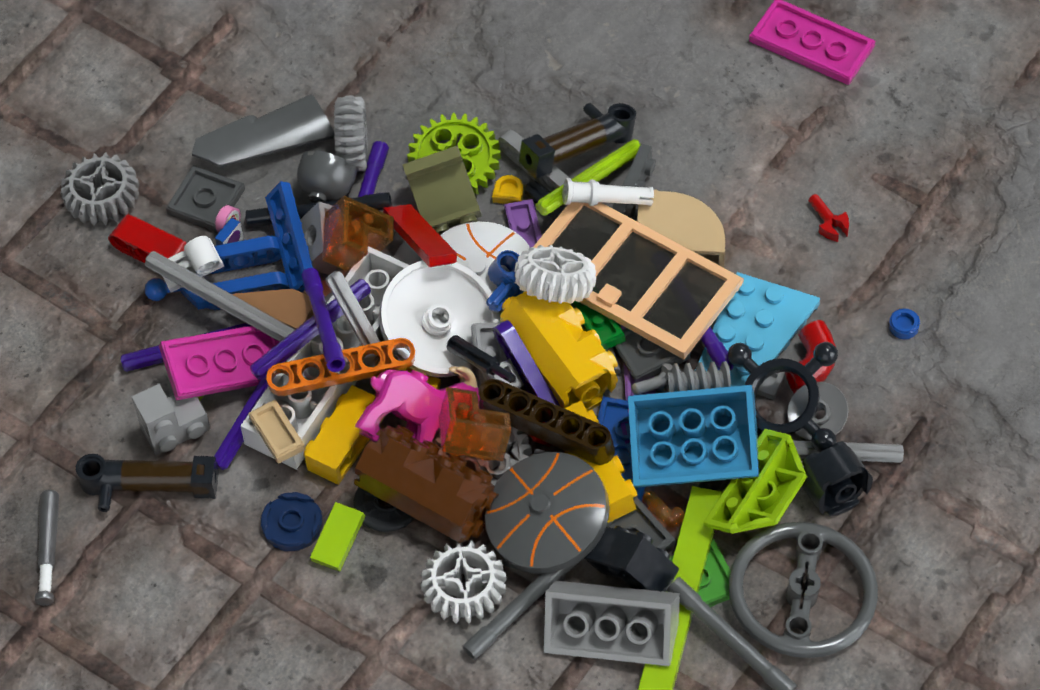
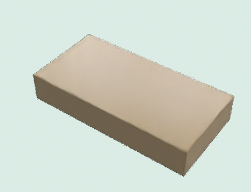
[248,399,305,464]

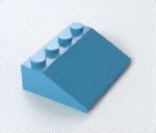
[628,385,759,487]

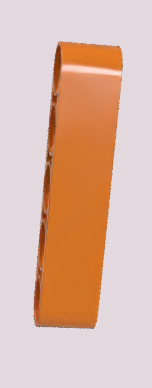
[266,338,415,396]

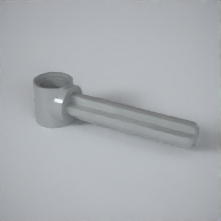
[326,271,400,367]

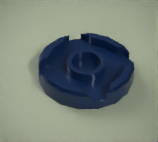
[261,492,323,552]

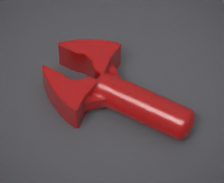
[808,194,849,242]

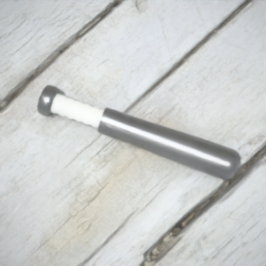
[35,489,59,606]

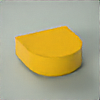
[492,175,524,204]

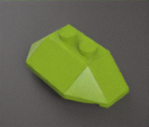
[704,429,807,534]

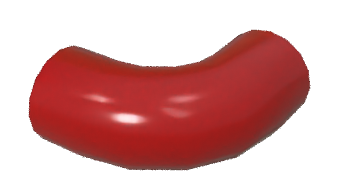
[785,320,836,394]

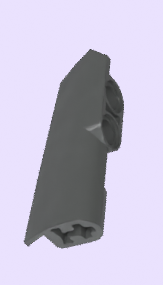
[192,94,335,167]

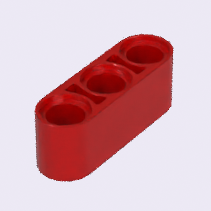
[108,214,187,263]

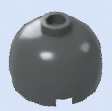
[297,150,357,203]

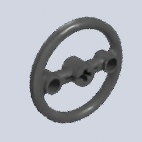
[729,522,878,658]

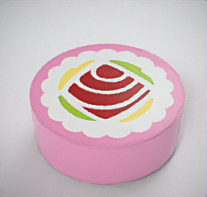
[215,205,241,232]

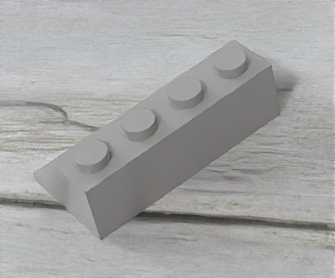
[544,581,680,666]

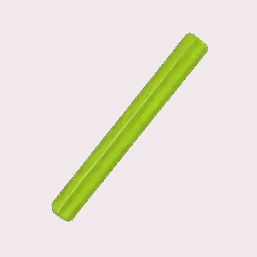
[536,139,641,216]

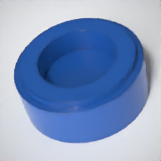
[889,308,920,339]

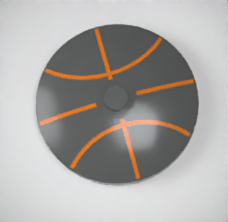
[485,452,610,573]

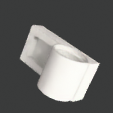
[163,236,224,293]

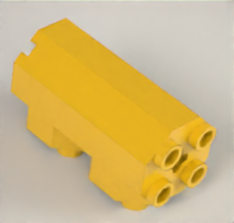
[500,291,618,411]

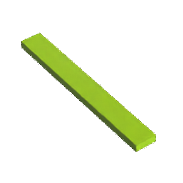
[638,486,723,690]

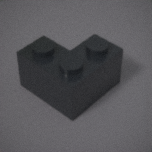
[584,525,679,592]

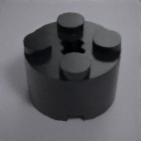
[802,441,873,516]

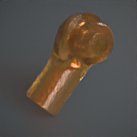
[642,491,685,528]

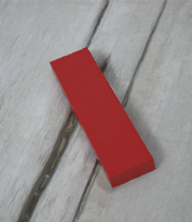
[383,204,457,267]

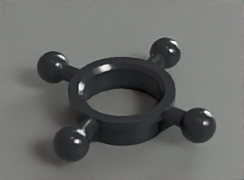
[727,342,838,452]

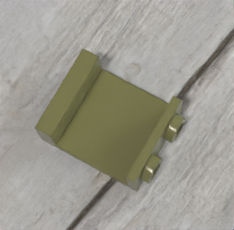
[402,145,482,235]

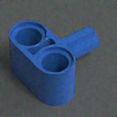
[486,250,525,313]

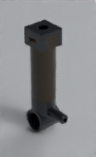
[519,103,636,179]
[75,453,219,512]

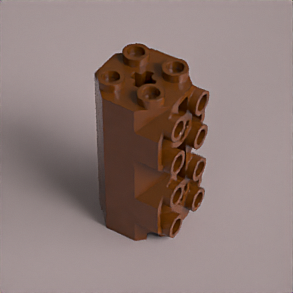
[354,425,499,543]

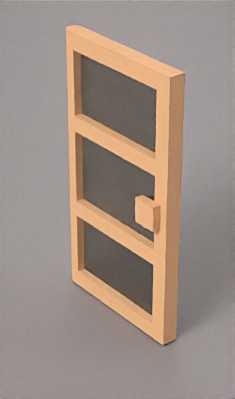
[533,202,744,359]

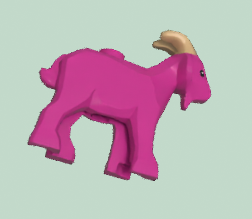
[355,366,480,442]

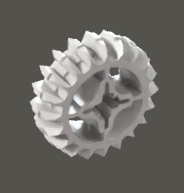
[514,245,596,304]
[421,540,506,624]

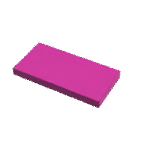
[749,0,875,85]
[159,326,286,400]

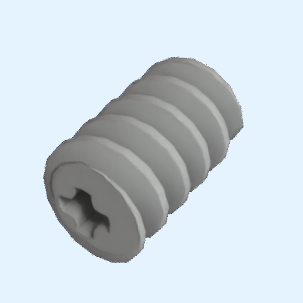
[667,361,731,392]

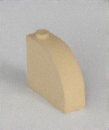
[636,190,725,268]

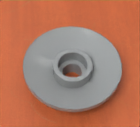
[788,382,849,441]

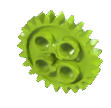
[407,113,501,195]

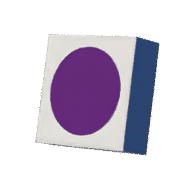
[215,218,244,246]

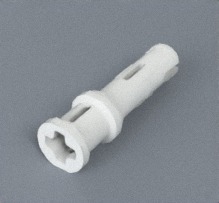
[563,178,654,206]

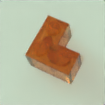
[323,196,394,271]
[439,387,512,461]

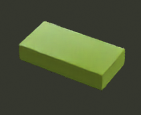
[310,502,365,572]

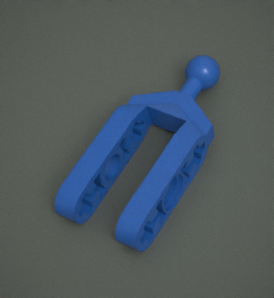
[144,236,289,310]

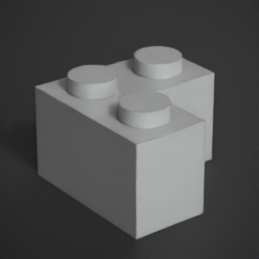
[131,384,210,455]

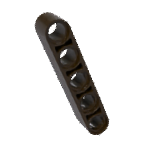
[478,379,615,465]

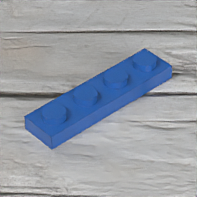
[265,181,313,293]

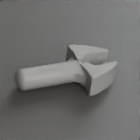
[632,364,673,395]

